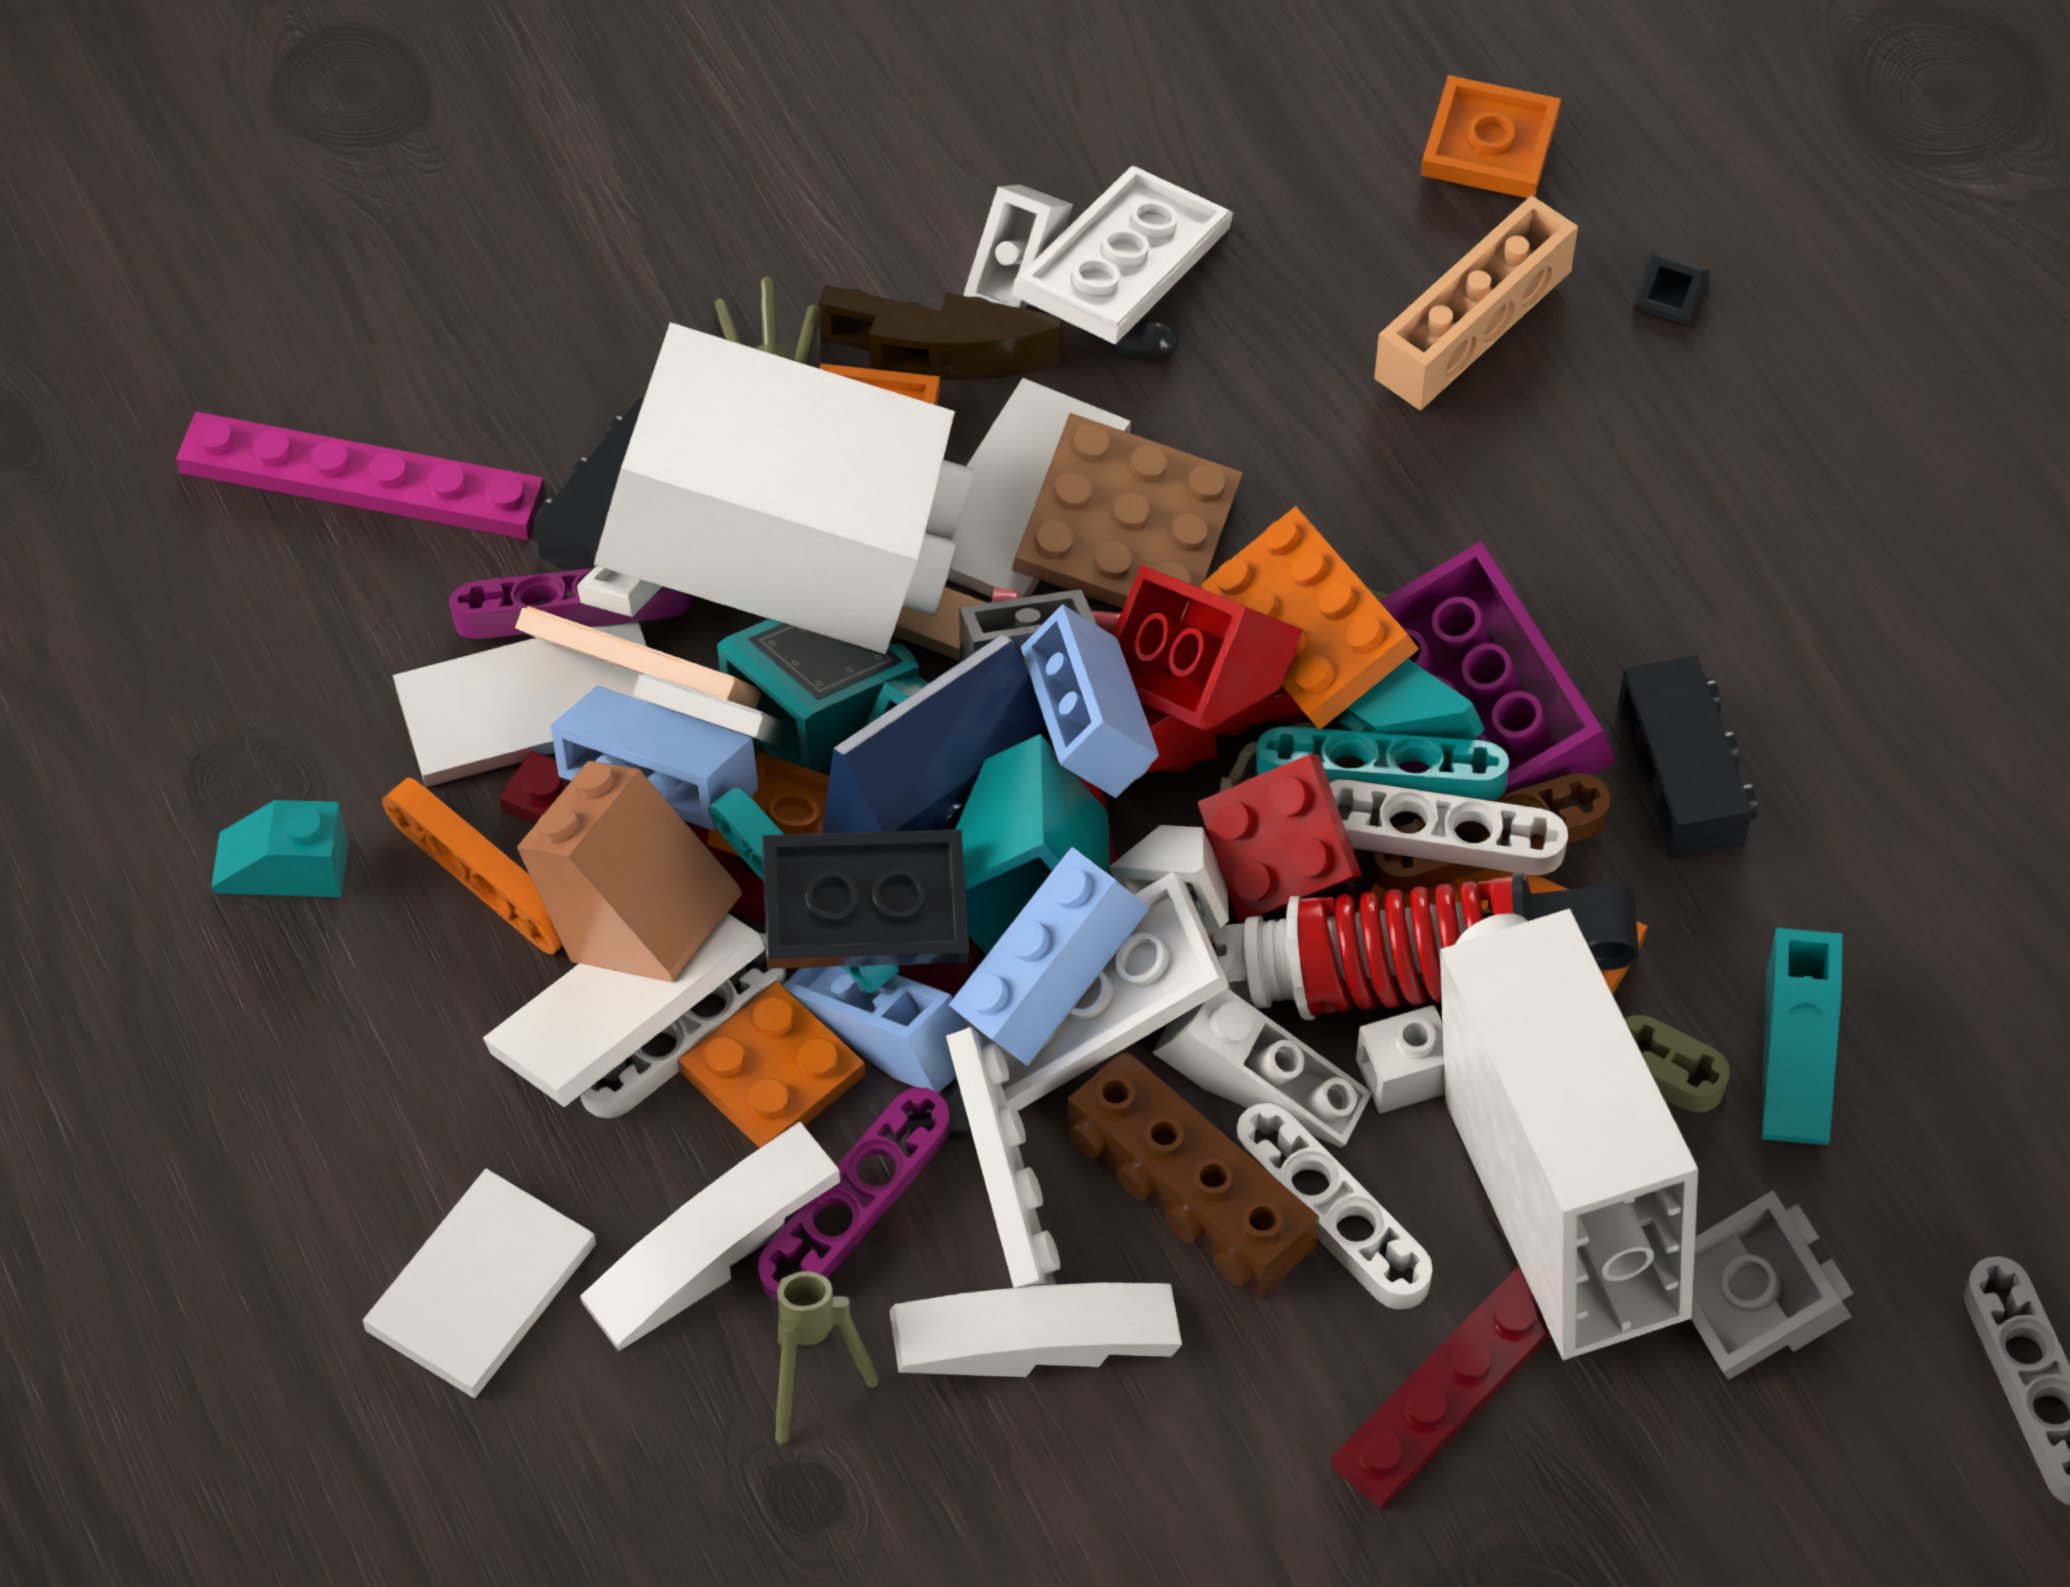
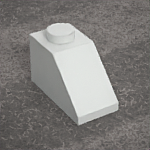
[963,185,1073,309]
[1109,825,1229,928]

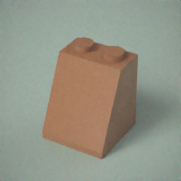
[517,761,742,982]

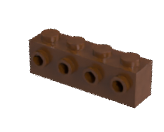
[1068,1049,1320,1299]

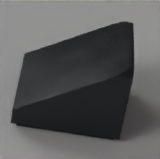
[1632,251,1711,327]

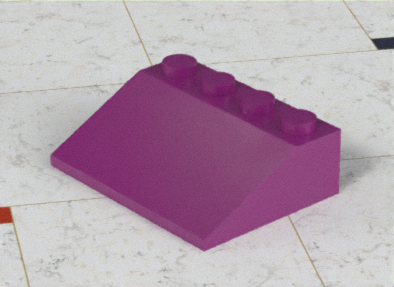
[1379,541,1616,795]

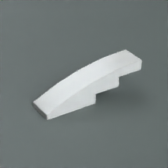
[580,1122,840,1351]
[890,1283,1182,1377]

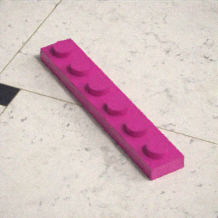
[176,411,546,540]

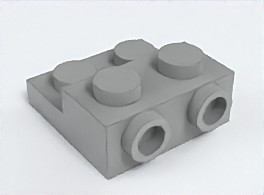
[1691,1190,1854,1380]

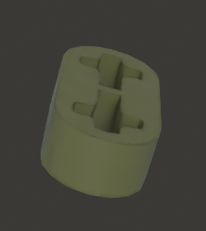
[1624,1015,1730,1112]

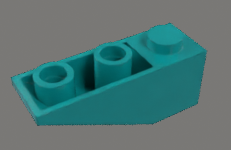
[1761,928,1842,1145]

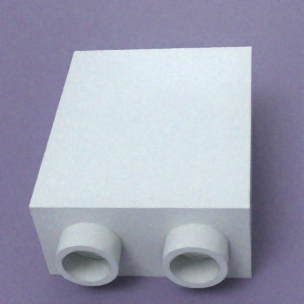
[594,322,974,654]
[1440,908,1698,1360]

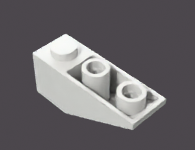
[1152,988,1372,1147]

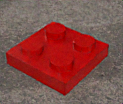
[1197,754,1362,923]

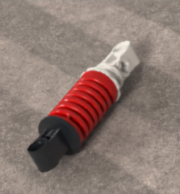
[1204,872,1639,1020]

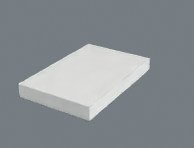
[632,672,786,747]
[363,1168,596,1399]

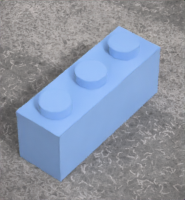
[1021,604,1159,798]
[551,685,759,831]
[949,847,1150,1066]

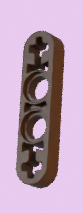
[1371,773,1611,894]

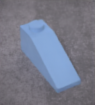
[782,967,968,1093]

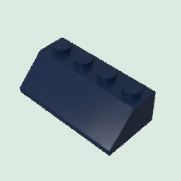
[822,634,1050,833]

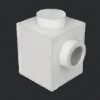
[1356,1005,1445,1114]

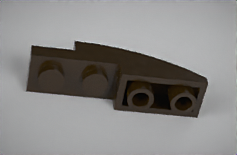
[819,285,1063,380]

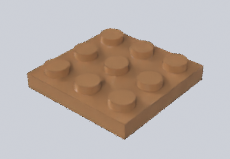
[1012,413,1243,609]

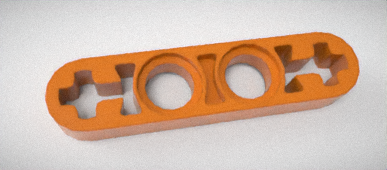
[382,777,563,955]

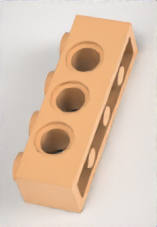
[1374,195,1578,411]

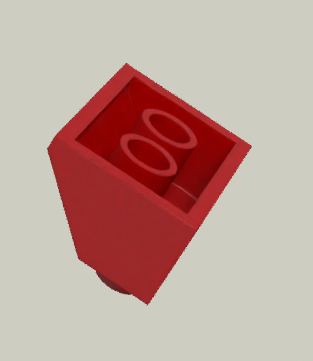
[1113,564,1303,731]

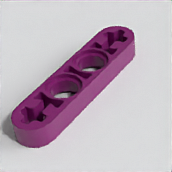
[448,568,694,639]
[758,1087,951,1302]

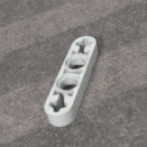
[1329,780,1568,875]
[580,933,787,1118]
[1236,1103,1433,1310]

